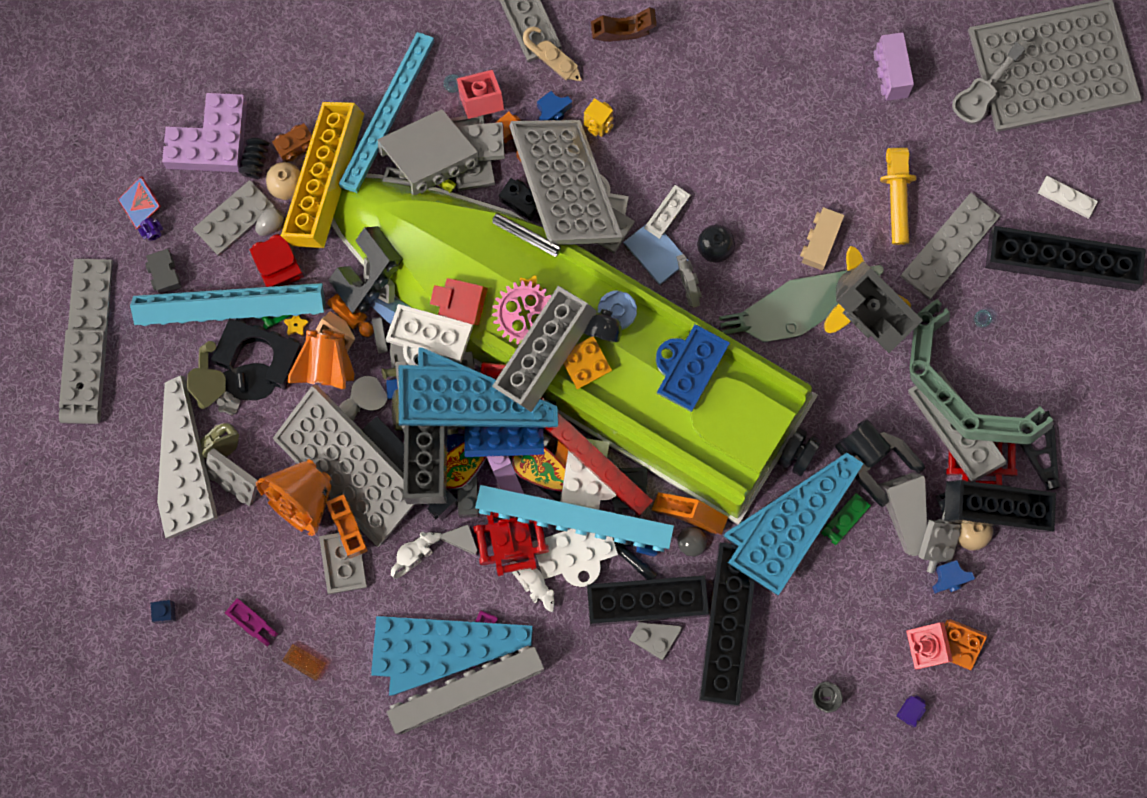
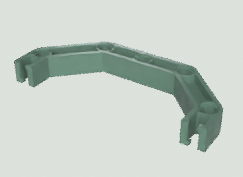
[910,299,1053,444]

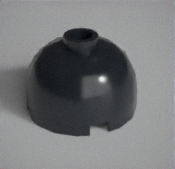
[697,224,735,263]
[583,309,622,342]

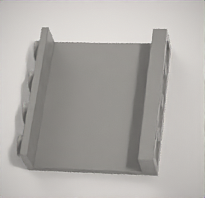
[377,109,478,195]

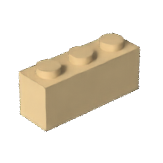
[800,207,844,271]

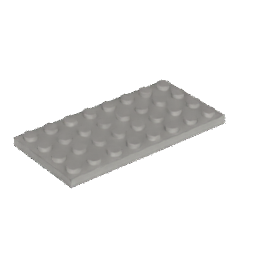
[509,120,623,245]
[273,384,415,547]

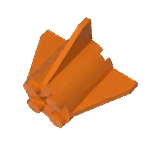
[288,329,355,389]

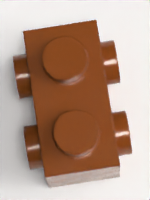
[272,123,312,162]

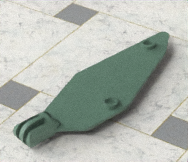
[719,265,884,342]

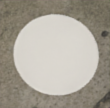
[351,376,387,410]

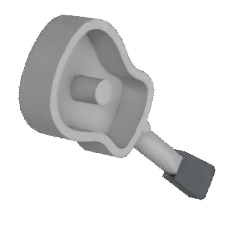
[952,42,1025,125]

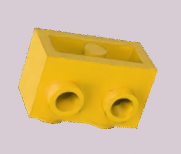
[584,98,614,137]

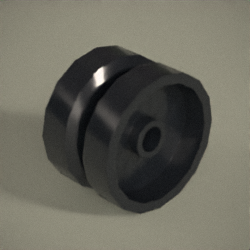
[777,427,822,477]

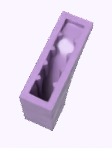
[486,456,524,494]

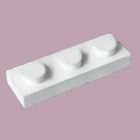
[1038,176,1098,218]
[644,185,690,239]

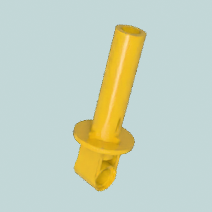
[880,148,916,245]

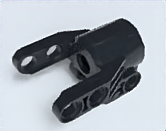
[835,418,926,507]

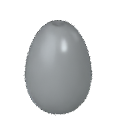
[255,208,284,236]

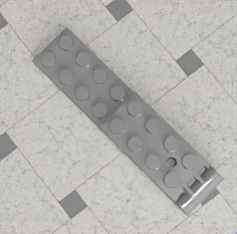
[59,259,113,424]

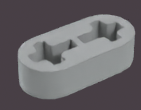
[372,317,388,354]

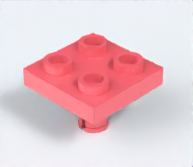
[907,622,953,670]

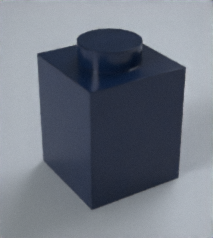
[150,600,176,624]

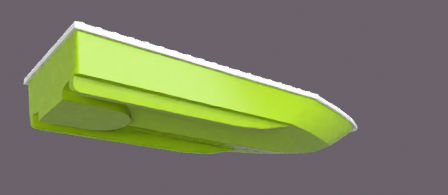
[331,173,818,525]

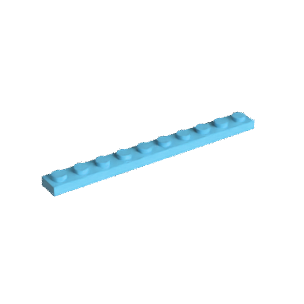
[339,32,435,193]

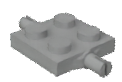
[676,254,702,308]
[918,510,962,574]

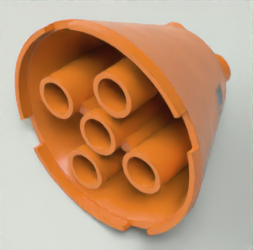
[256,459,332,536]

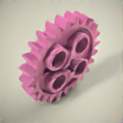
[492,281,551,345]

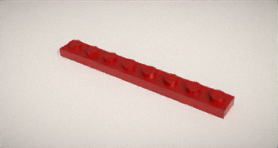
[540,397,653,516]

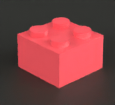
[457,70,504,119]

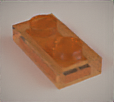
[282,644,326,681]

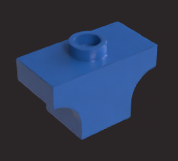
[537,91,572,121]
[932,560,975,594]

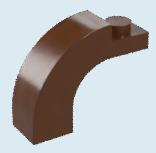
[591,7,657,42]

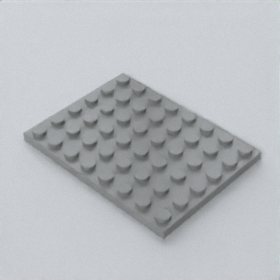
[968,0,1141,132]

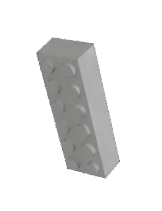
[492,286,597,412]

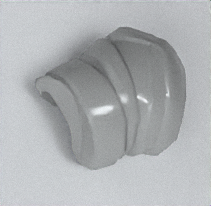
[217,391,241,415]

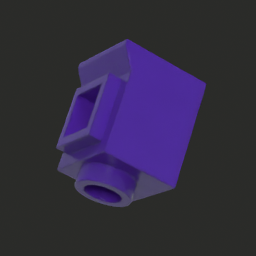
[896,695,926,727]

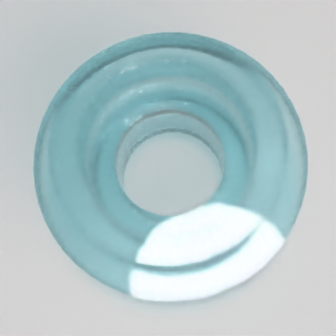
[443,74,460,93]

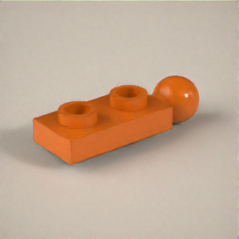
[327,294,374,337]

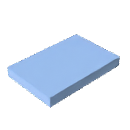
[624,225,689,285]

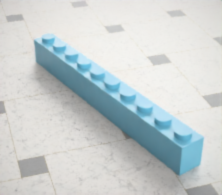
[130,283,325,326]
[475,485,674,552]

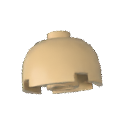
[266,162,301,200]
[955,522,993,551]

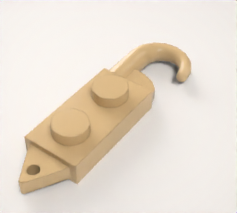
[523,27,581,81]

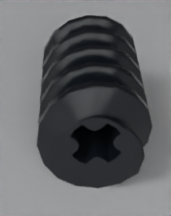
[238,138,270,179]

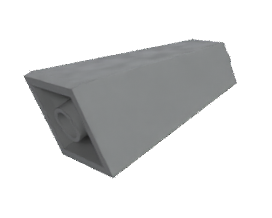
[879,472,927,556]

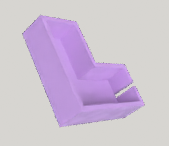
[162,93,247,172]

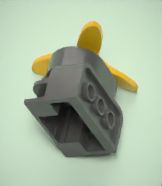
[824,246,923,353]

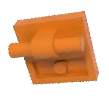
[945,619,987,670]

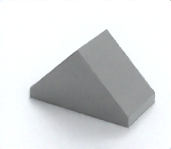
[440,525,478,556]

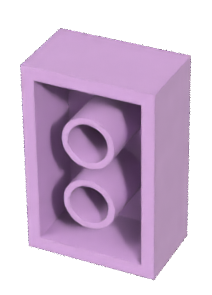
[874,32,914,101]

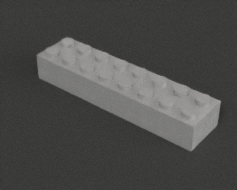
[386,645,544,735]

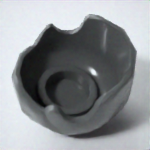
[677,526,707,557]
[812,681,843,713]

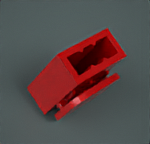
[249,234,304,287]

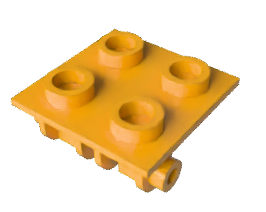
[563,337,612,389]

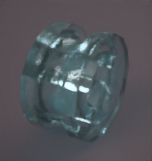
[973,310,992,328]

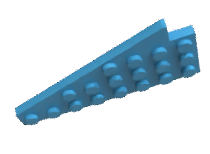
[398,347,558,427]
[723,453,864,596]
[371,616,533,696]

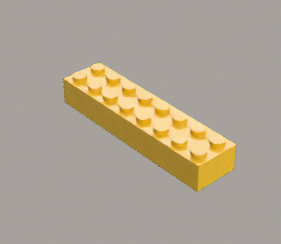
[281,102,365,248]

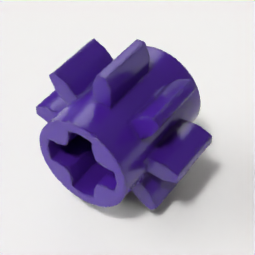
[138,218,163,241]

